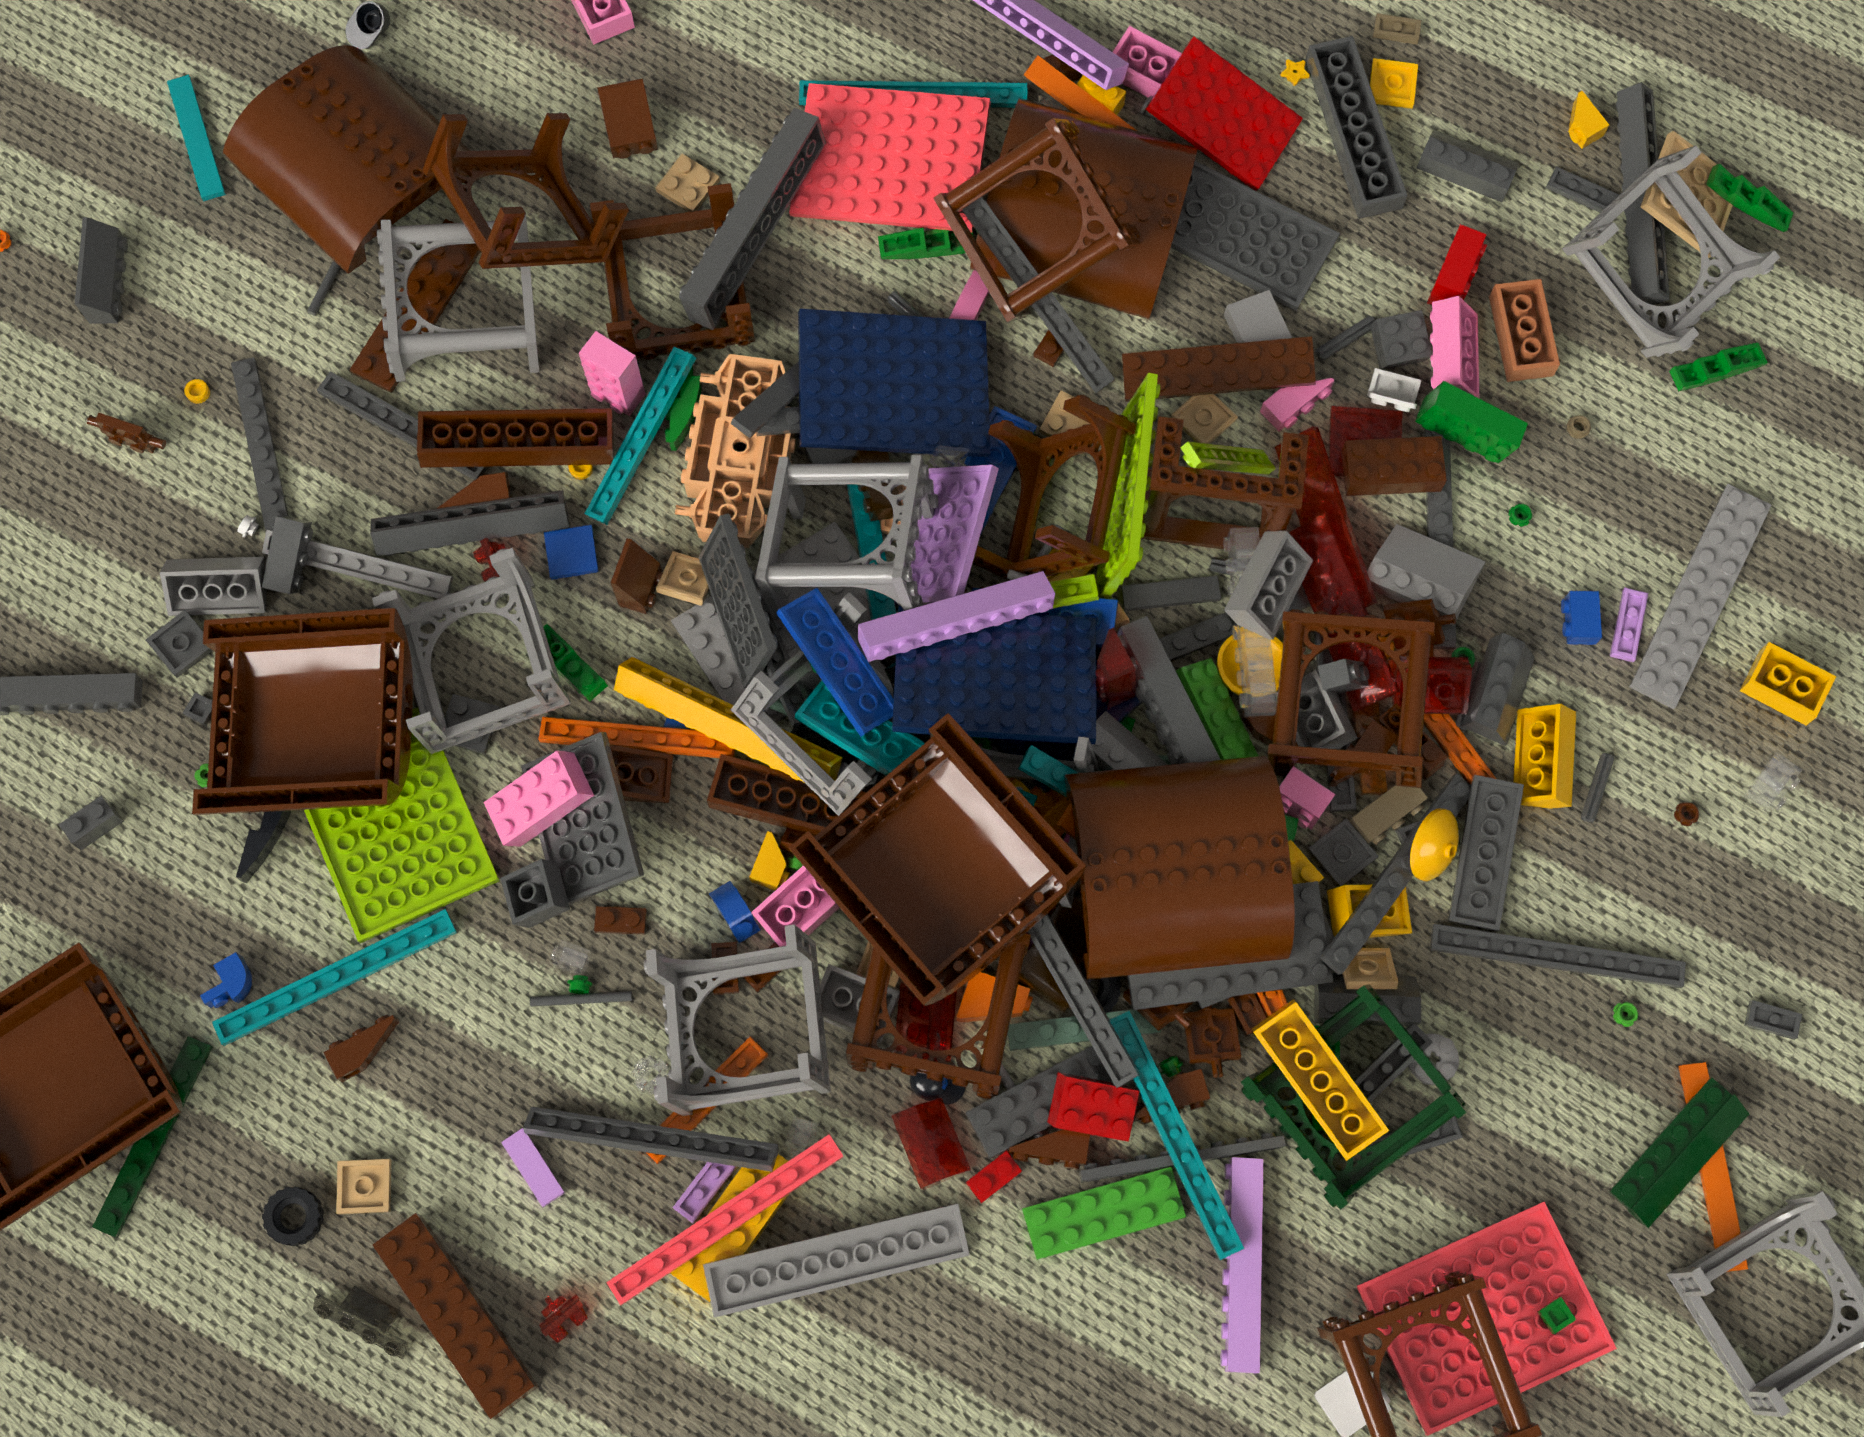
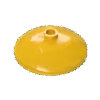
[1217,630,1283,699]
[1410,808,1459,881]

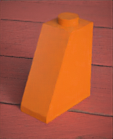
[956,972,1033,1022]

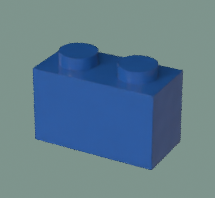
[1561,591,1602,645]

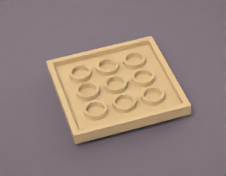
[1640,131,1733,258]

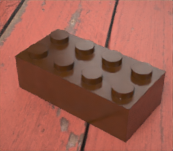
[1341,436,1447,496]

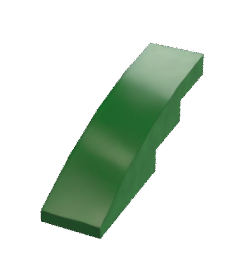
[1706,164,1793,232]
[878,228,974,259]
[1669,343,1768,392]

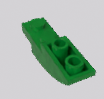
[665,366,702,451]
[543,624,608,702]

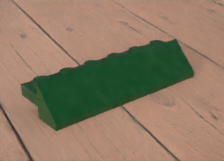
[1609,1077,1749,1229]

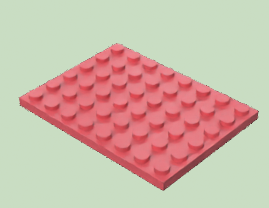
[789,83,991,233]
[1356,1201,1617,1436]

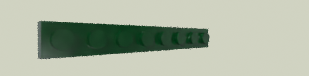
[92,1036,213,1238]

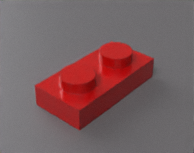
[966,1151,1022,1204]

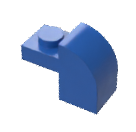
[709,881,760,943]
[200,952,252,1008]

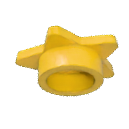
[1280,59,1310,86]

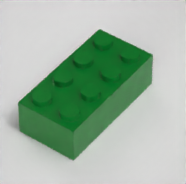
[1415,381,1528,463]

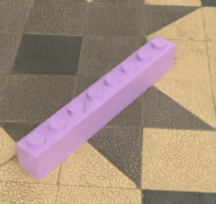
[973,0,1129,90]
[858,571,1055,662]
[1220,1157,1263,1374]

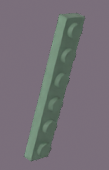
[1008,1010,1161,1051]

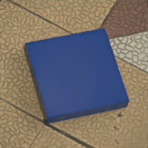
[544,525,599,580]

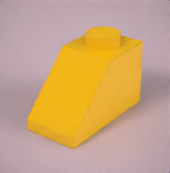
[1568,91,1609,149]
[749,831,790,891]

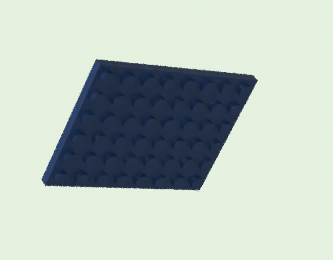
[798,309,991,457]
[892,606,1096,745]

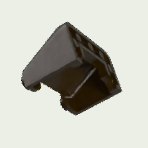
[1018,895,1088,1013]

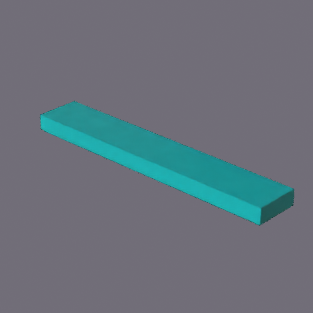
[167,75,226,202]

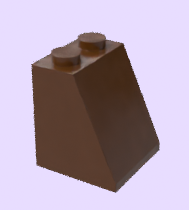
[597,78,658,159]

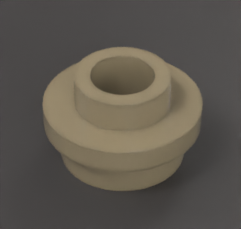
[1566,415,1591,439]

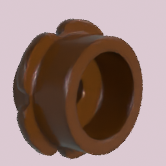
[1674,802,1699,826]

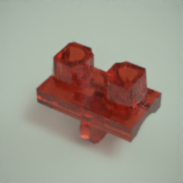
[473,538,510,582]
[539,1294,588,1343]

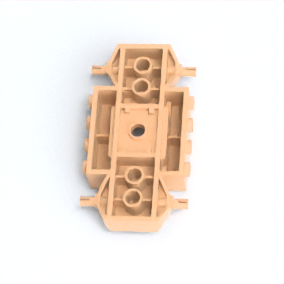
[675,354,799,548]

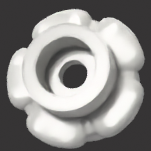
[237,515,259,538]

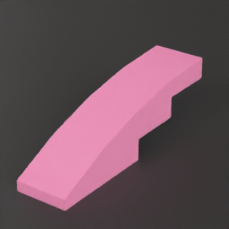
[949,270,989,320]

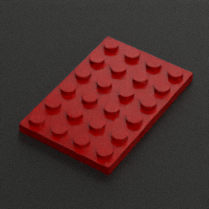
[1145,36,1303,191]

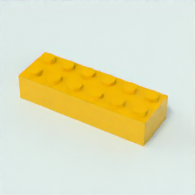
[1252,999,1389,1161]
[670,1154,790,1303]

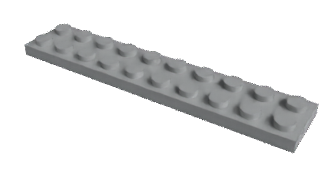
[1629,484,1771,709]
[703,1203,970,1318]

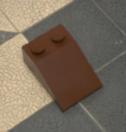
[611,538,663,614]
[610,745,673,803]

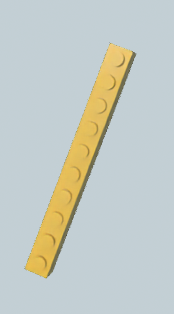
[614,657,842,783]

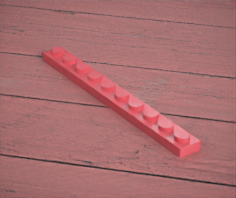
[606,1134,844,1306]

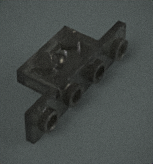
[313,1286,408,1359]

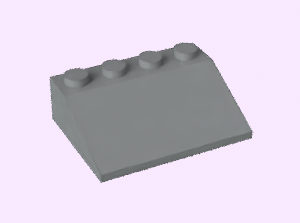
[1364,524,1485,626]

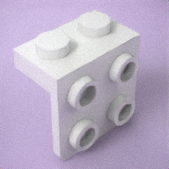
[1367,368,1421,412]
[1314,1370,1392,1437]

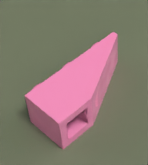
[1260,378,1334,431]

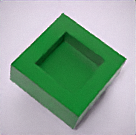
[1537,1297,1576,1334]

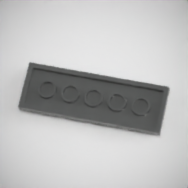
[1448,775,1524,932]
[965,1046,1113,1159]

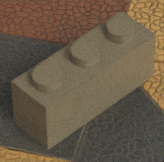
[1349,785,1428,845]

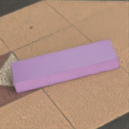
[1610,587,1648,662]
[501,1128,565,1208]
[673,1162,737,1224]

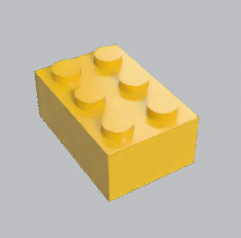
[1739,642,1836,726]

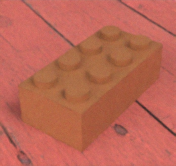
[1489,279,1560,382]

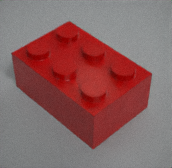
[1427,224,1487,305]
[1047,1072,1139,1142]

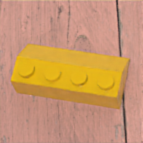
[1513,703,1576,809]

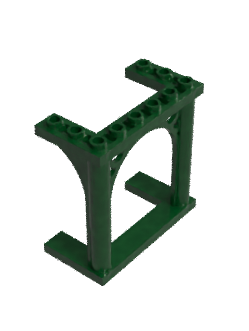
[1241,984,1469,1210]

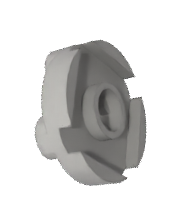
[1408,1034,1459,1085]

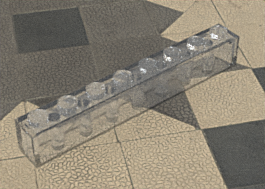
[1223,527,1277,717]

